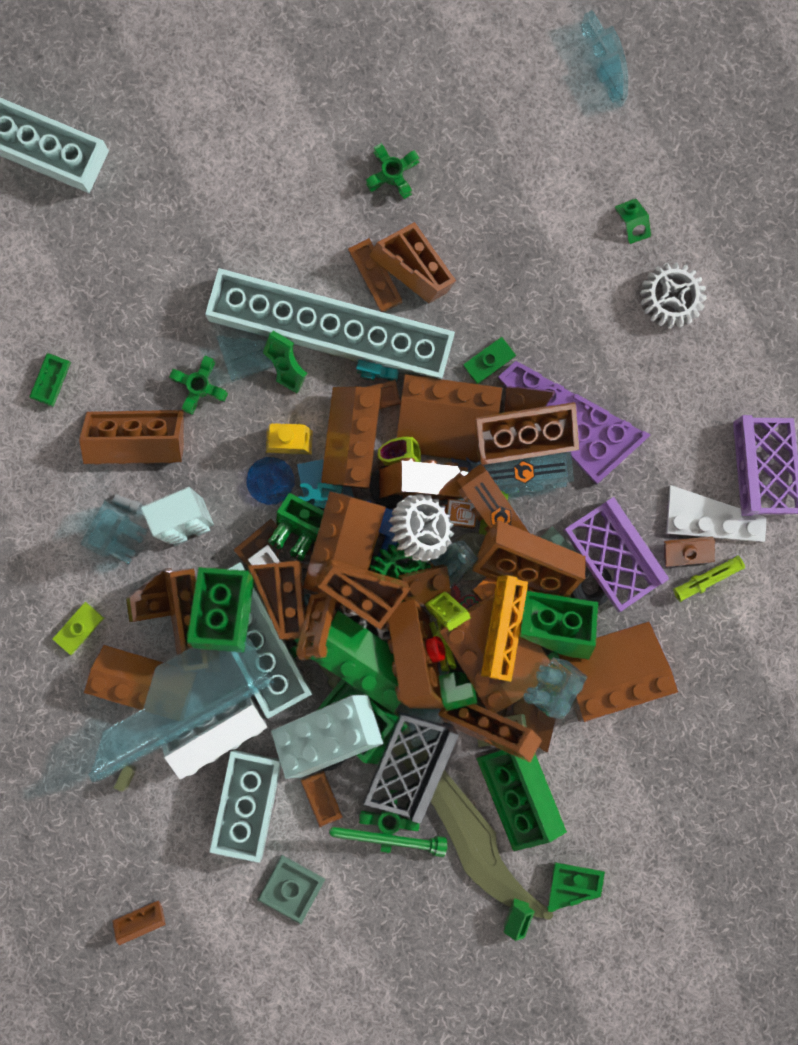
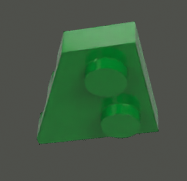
[547,862,605,912]

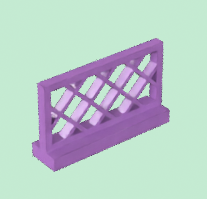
[733,415,798,516]
[563,497,669,613]

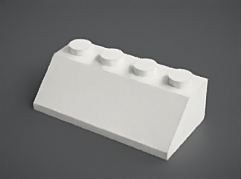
[160,684,267,780]

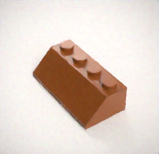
[321,386,381,490]
[475,402,579,465]
[79,410,184,465]
[303,492,386,594]
[472,520,586,597]
[385,599,445,709]
[84,645,198,721]

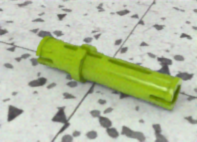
[673,555,745,602]

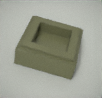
[114,763,137,792]

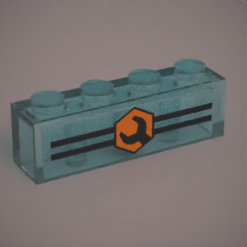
[470,452,574,494]

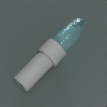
[112,494,145,516]

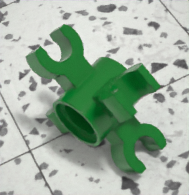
[366,143,420,200]
[169,356,228,415]
[359,789,420,853]

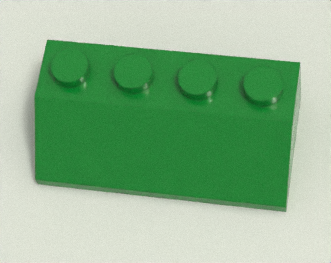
[311,610,401,713]
[476,749,567,852]

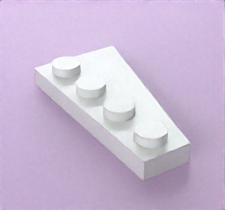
[666,485,766,542]

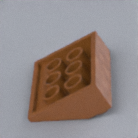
[397,374,502,462]
[440,594,556,713]
[558,622,678,722]

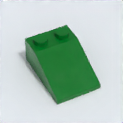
[520,591,598,660]
[316,679,407,764]

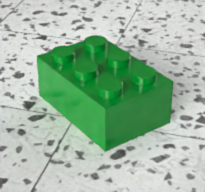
[187,567,254,653]

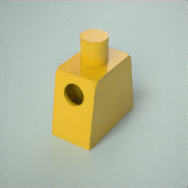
[266,423,313,455]

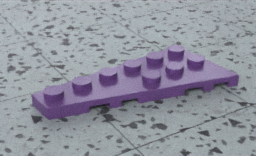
[498,361,651,485]

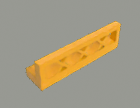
[481,576,528,682]

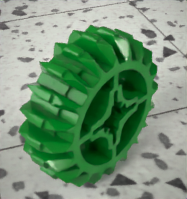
[369,543,431,603]

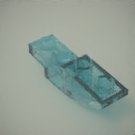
[581,10,628,107]

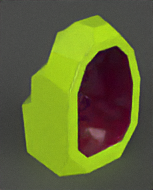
[377,437,421,466]

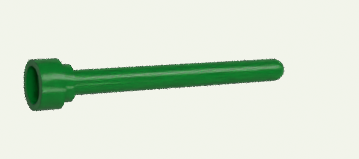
[329,827,447,858]

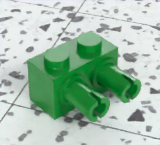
[268,493,324,561]

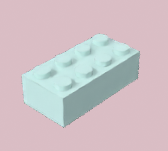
[141,487,214,546]
[271,695,383,779]
[210,750,281,863]

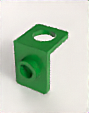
[615,199,651,244]

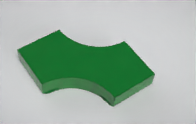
[263,330,307,394]

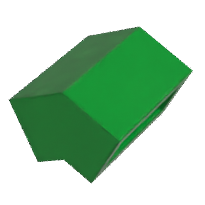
[504,898,535,941]

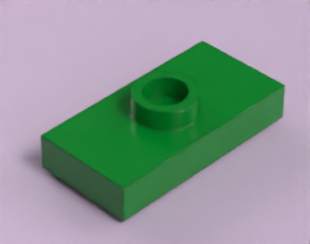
[463,337,516,384]
[29,353,71,407]

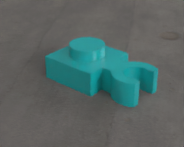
[356,360,399,382]
[298,482,343,509]

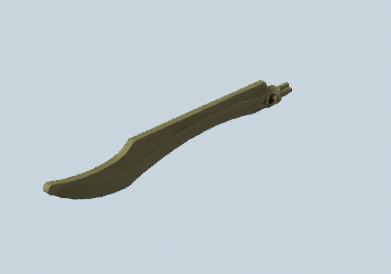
[316,662,553,920]

